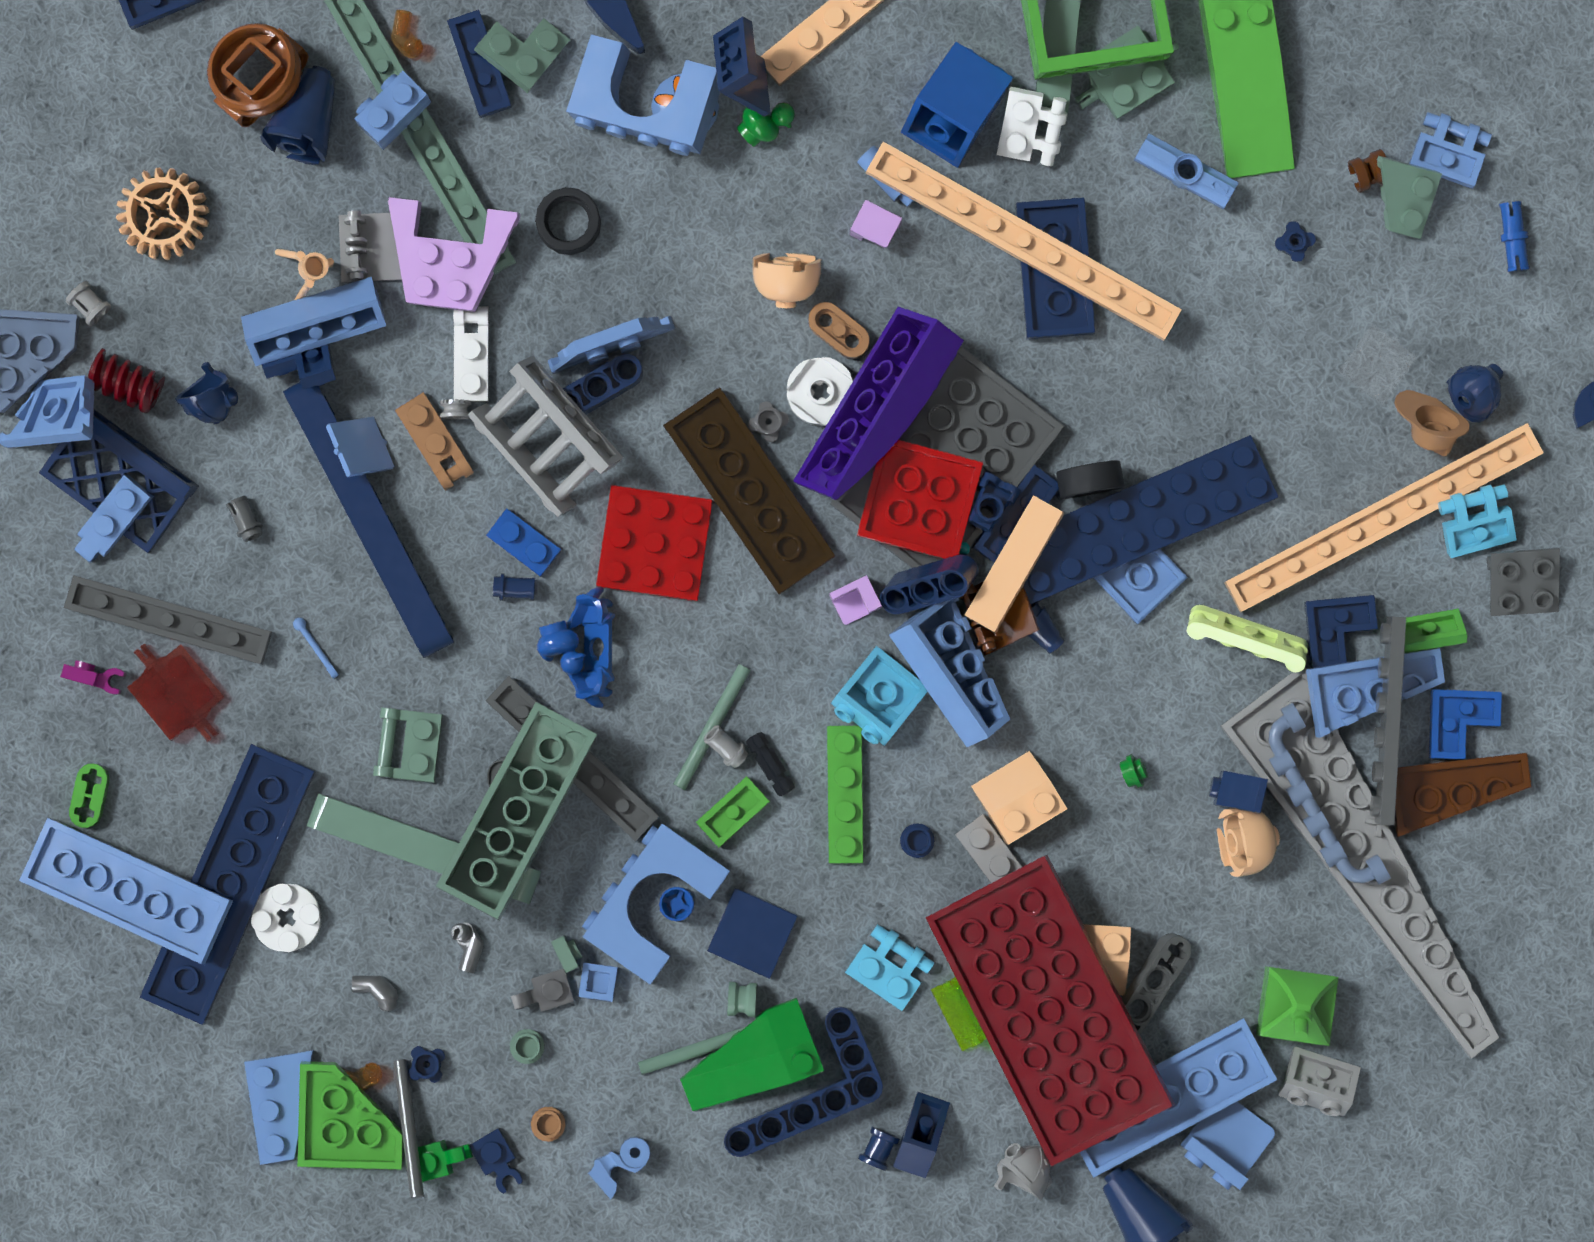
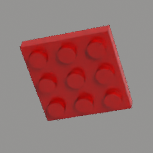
[857,440,983,559]
[596,485,713,601]

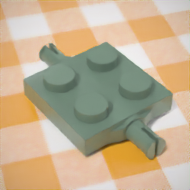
[1075,26,1179,120]

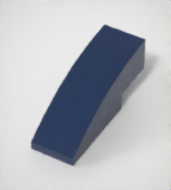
[584,0,645,55]

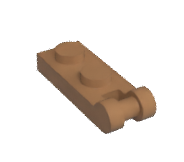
[395,392,474,491]

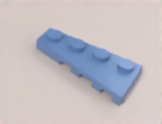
[1306,648,1445,738]

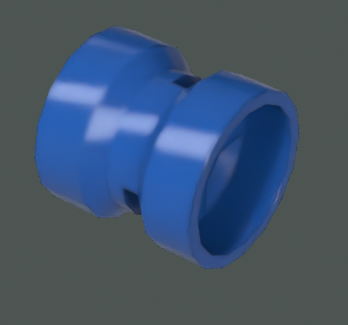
[659,887,694,921]

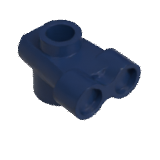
[968,472,1021,533]

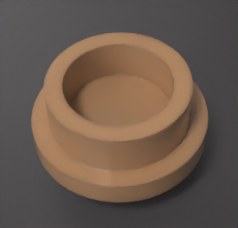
[531,1107,566,1142]

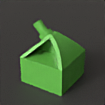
[1256,966,1339,1046]

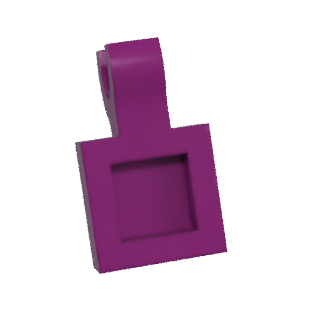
[60,660,127,695]

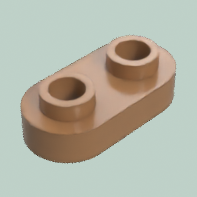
[808,302,869,359]

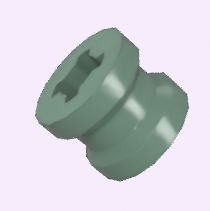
[727,981,757,1017]

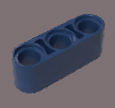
[563,354,643,415]
[880,555,979,614]

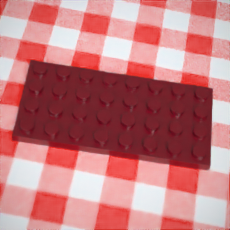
[925,855,1175,1166]

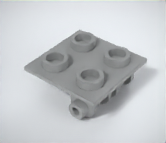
[339,211,402,283]

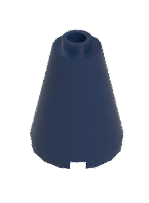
[260,66,336,165]
[1103,1167,1194,1242]

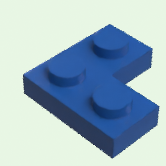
[1429,689,1502,760]

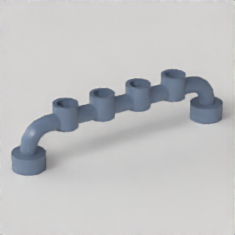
[1268,703,1391,885]

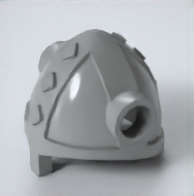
[994,1143,1052,1201]

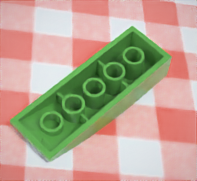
[1198,0,1295,179]

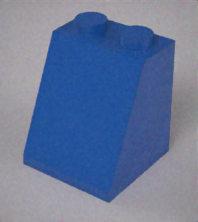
[901,42,1014,168]

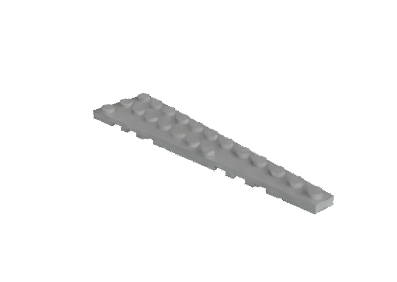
[1220,668,1499,1058]

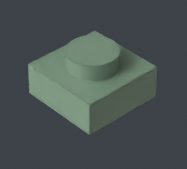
[551,935,582,973]

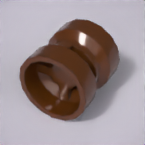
[1348,149,1387,193]

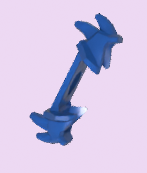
[566,587,615,708]

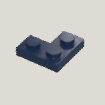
[262,344,336,389]
[1304,595,1378,668]

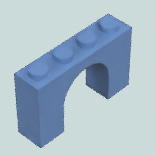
[566,34,720,156]
[582,823,730,985]

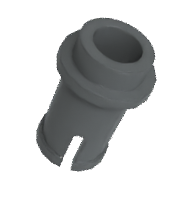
[226,496,263,542]

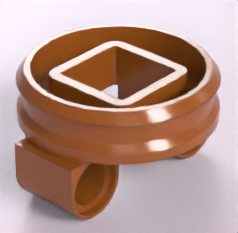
[207,23,309,127]

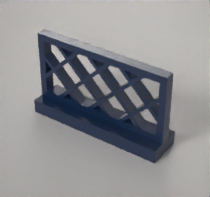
[39,409,199,553]

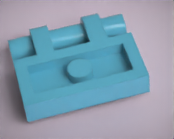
[1438,484,1517,558]
[845,924,935,1011]

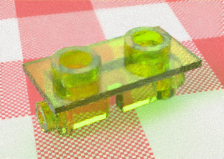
[931,977,987,1051]

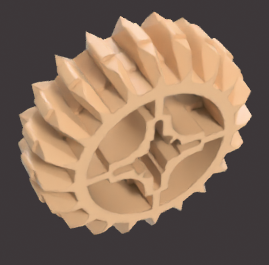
[116,168,209,260]

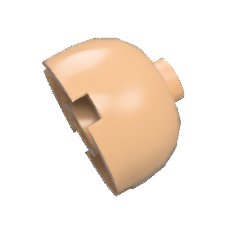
[753,253,821,308]
[1217,808,1280,877]

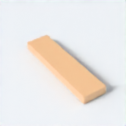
[965,495,1064,633]

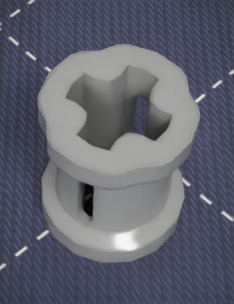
[65,281,111,326]

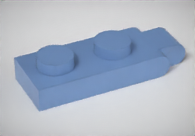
[74,474,154,563]

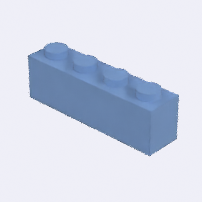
[241,277,386,366]

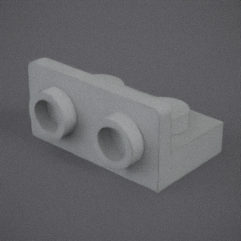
[1279,1047,1361,1116]

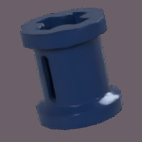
[858,1127,900,1171]

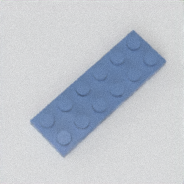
[19,818,233,964]
[1080,1018,1277,1178]

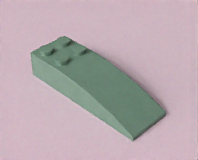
[436,702,597,921]

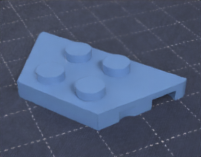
[548,316,675,373]
[0,375,94,448]

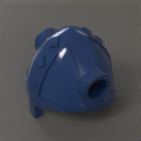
[175,362,238,425]
[1446,364,1503,423]

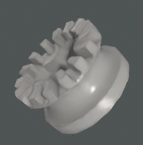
[440,399,471,420]

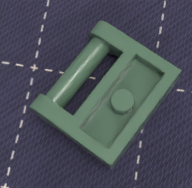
[373,707,443,783]

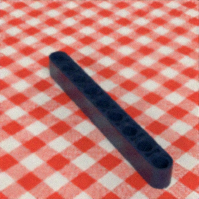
[283,382,454,658]

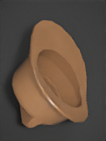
[1394,390,1470,456]

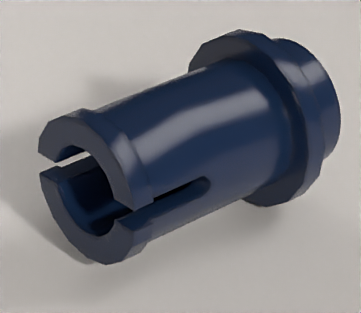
[493,573,535,601]

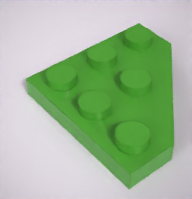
[297,1061,403,1170]

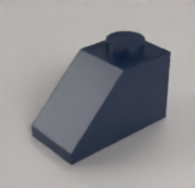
[1209,771,1268,814]
[893,1092,950,1178]

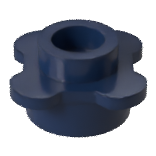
[1275,221,1316,262]
[408,1046,445,1083]

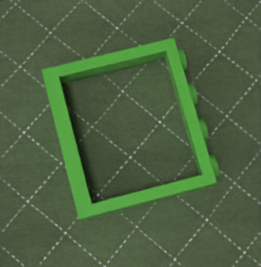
[1021,0,1174,80]

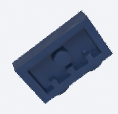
[713,16,771,117]

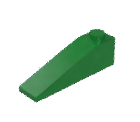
[680,997,824,1111]

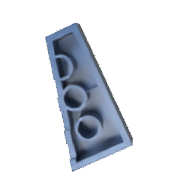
[889,598,1010,747]

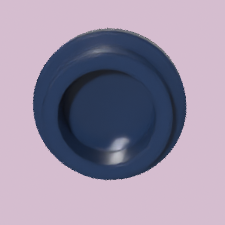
[900,823,935,858]

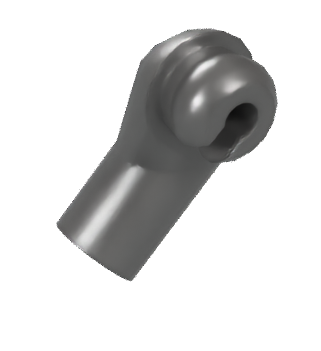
[451,922,483,974]
[352,976,398,1012]

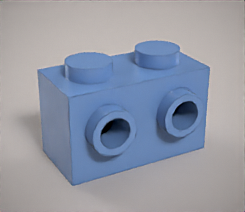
[354,71,431,150]

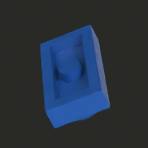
[486,508,561,577]

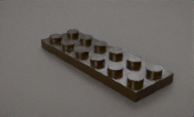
[663,387,835,595]

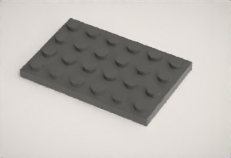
[830,346,1064,568]

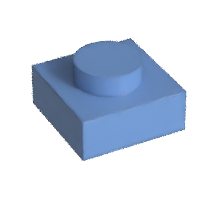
[578,962,618,1002]

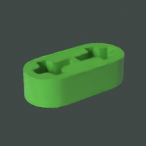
[69,764,109,828]

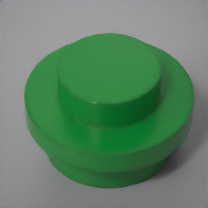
[1120,754,1148,788]

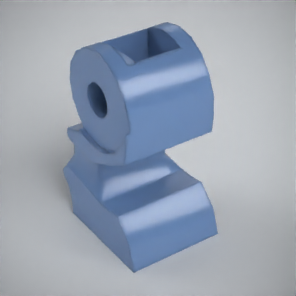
[588,1136,650,1200]

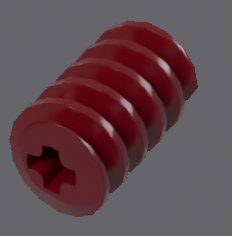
[88,348,165,414]

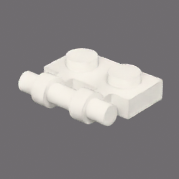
[997,87,1067,166]

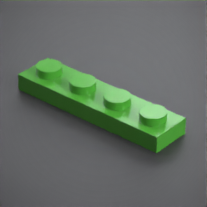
[827,726,863,863]

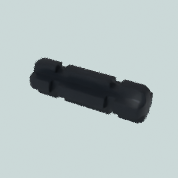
[746,732,795,796]

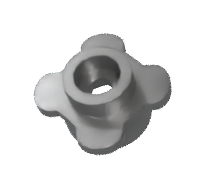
[748,402,789,442]

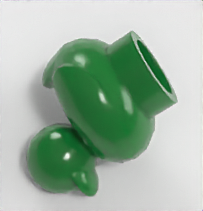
[737,102,795,147]

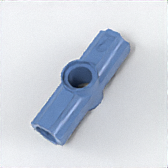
[1134,134,1238,209]

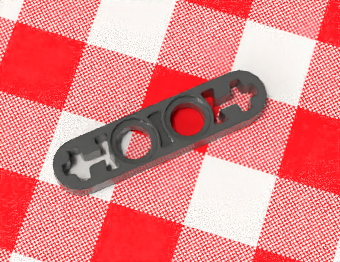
[1121,933,1191,1035]

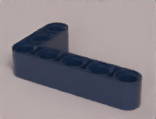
[724,1006,883,1157]

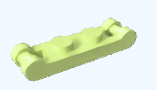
[1187,605,1308,672]

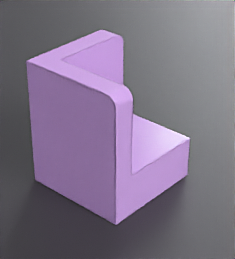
[850,200,902,248]
[829,575,882,625]

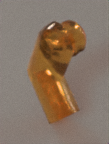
[391,10,423,58]
[341,1062,382,1091]

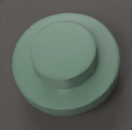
[510,1029,545,1064]

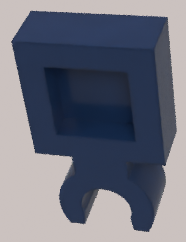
[470,1128,523,1194]

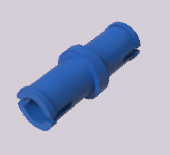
[1499,201,1530,272]

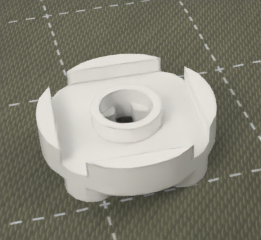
[787,357,853,426]
[251,883,321,952]

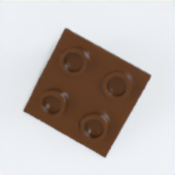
[960,582,1040,656]

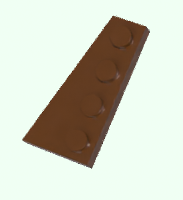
[1395,753,1531,837]

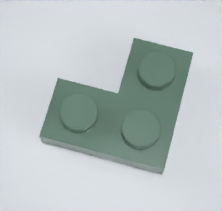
[474,18,570,93]

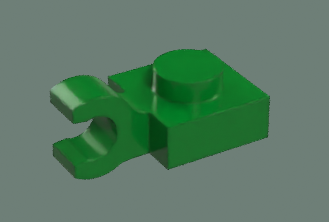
[418,1139,473,1182]

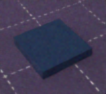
[707,888,798,979]

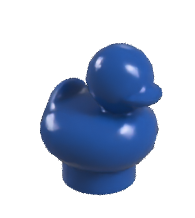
[537,620,586,675]

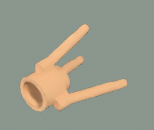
[275,249,334,300]

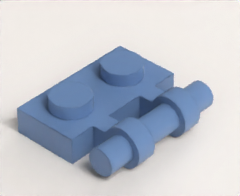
[1409,112,1492,189]

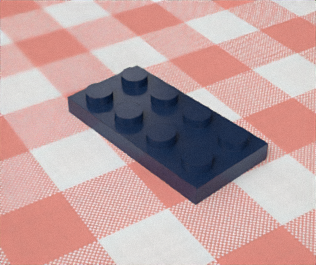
[1016,198,1095,339]

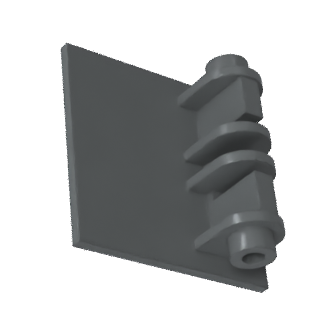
[1487,548,1560,616]

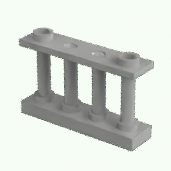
[468,355,624,517]

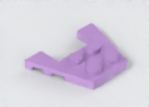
[388,197,521,312]

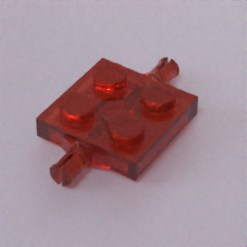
[127,644,225,742]

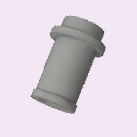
[704,725,748,768]

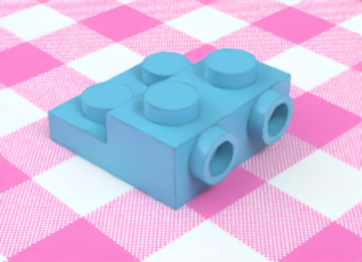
[831,646,928,746]

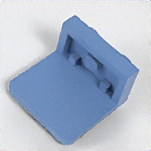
[1180,1102,1275,1190]

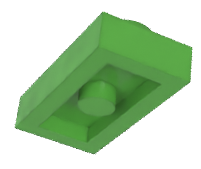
[1404,608,1467,653]
[696,776,770,847]

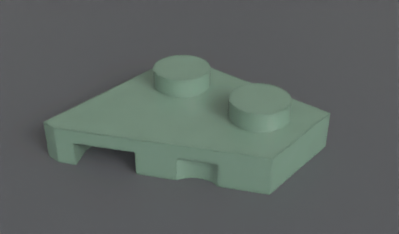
[1377,155,1442,239]

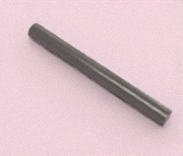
[393,1059,424,1199]

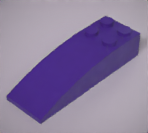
[793,307,964,500]

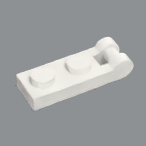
[453,306,489,402]

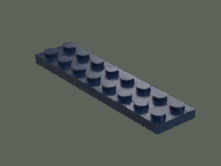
[1001,435,1278,605]
[139,744,316,1025]

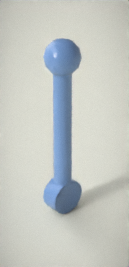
[293,617,339,679]

